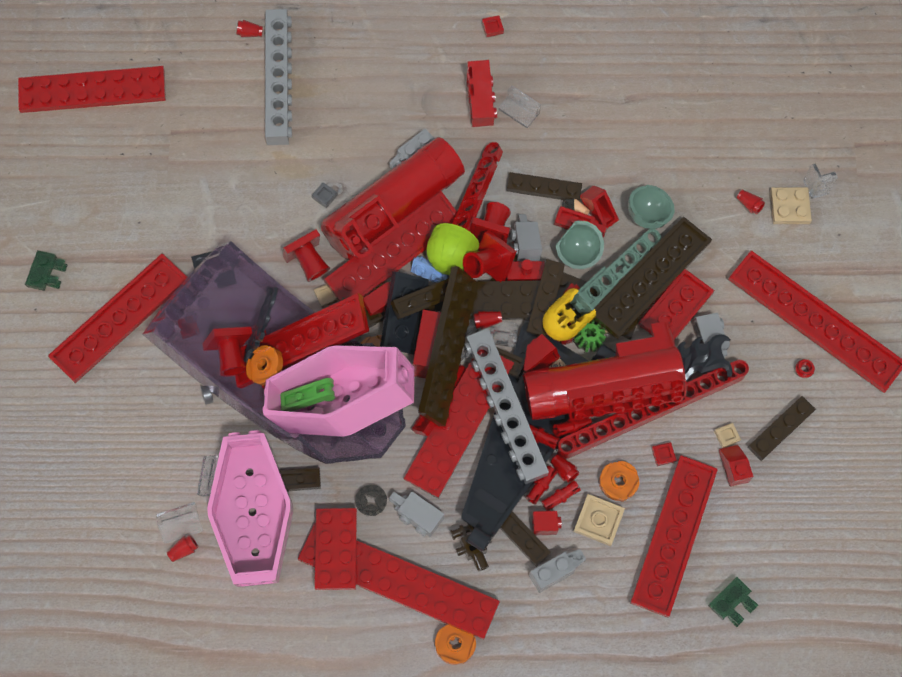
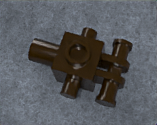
[450,523,492,572]

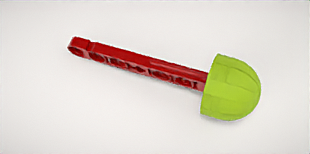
[426,142,503,275]

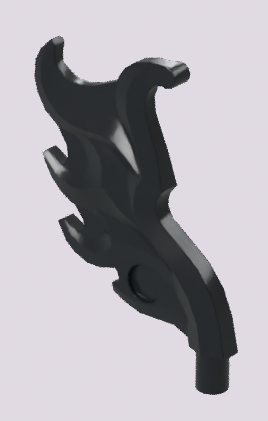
[244,286,278,363]
[677,334,732,382]

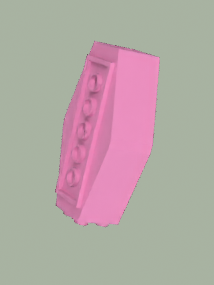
[263,346,414,437]
[207,430,293,587]

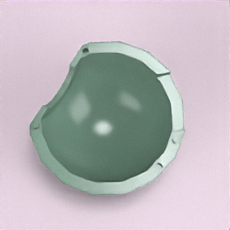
[628,185,675,229]
[556,221,604,269]

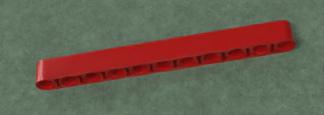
[557,360,749,459]

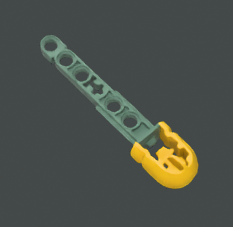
[542,229,661,341]

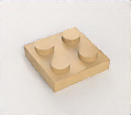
[770,187,812,224]
[573,494,625,546]

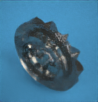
[355,485,387,516]

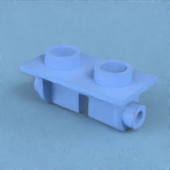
[411,256,450,282]

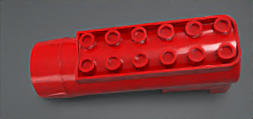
[321,137,465,259]
[523,322,687,421]

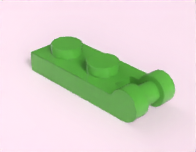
[280,378,335,412]

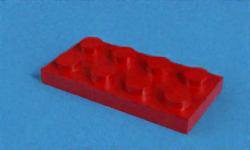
[638,269,715,341]
[315,508,357,590]

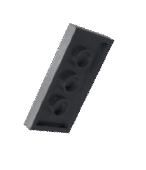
[380,272,429,355]

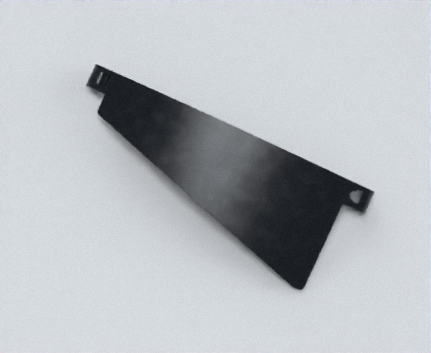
[461,323,616,552]

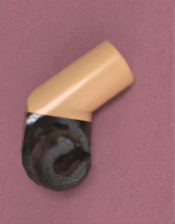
[562,199,590,215]

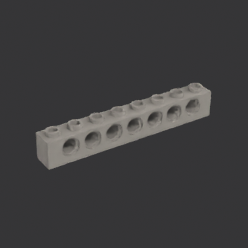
[265,9,292,145]
[464,328,549,484]

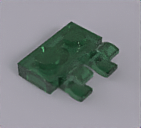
[25,250,68,291]
[708,577,758,627]

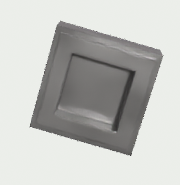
[312,183,338,208]

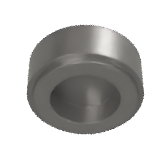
[200,385,213,405]

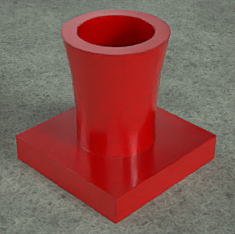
[470,202,511,246]
[283,229,330,282]
[463,230,517,283]
[202,326,252,377]

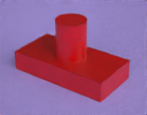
[507,259,545,281]

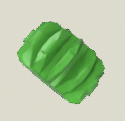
[574,319,606,352]

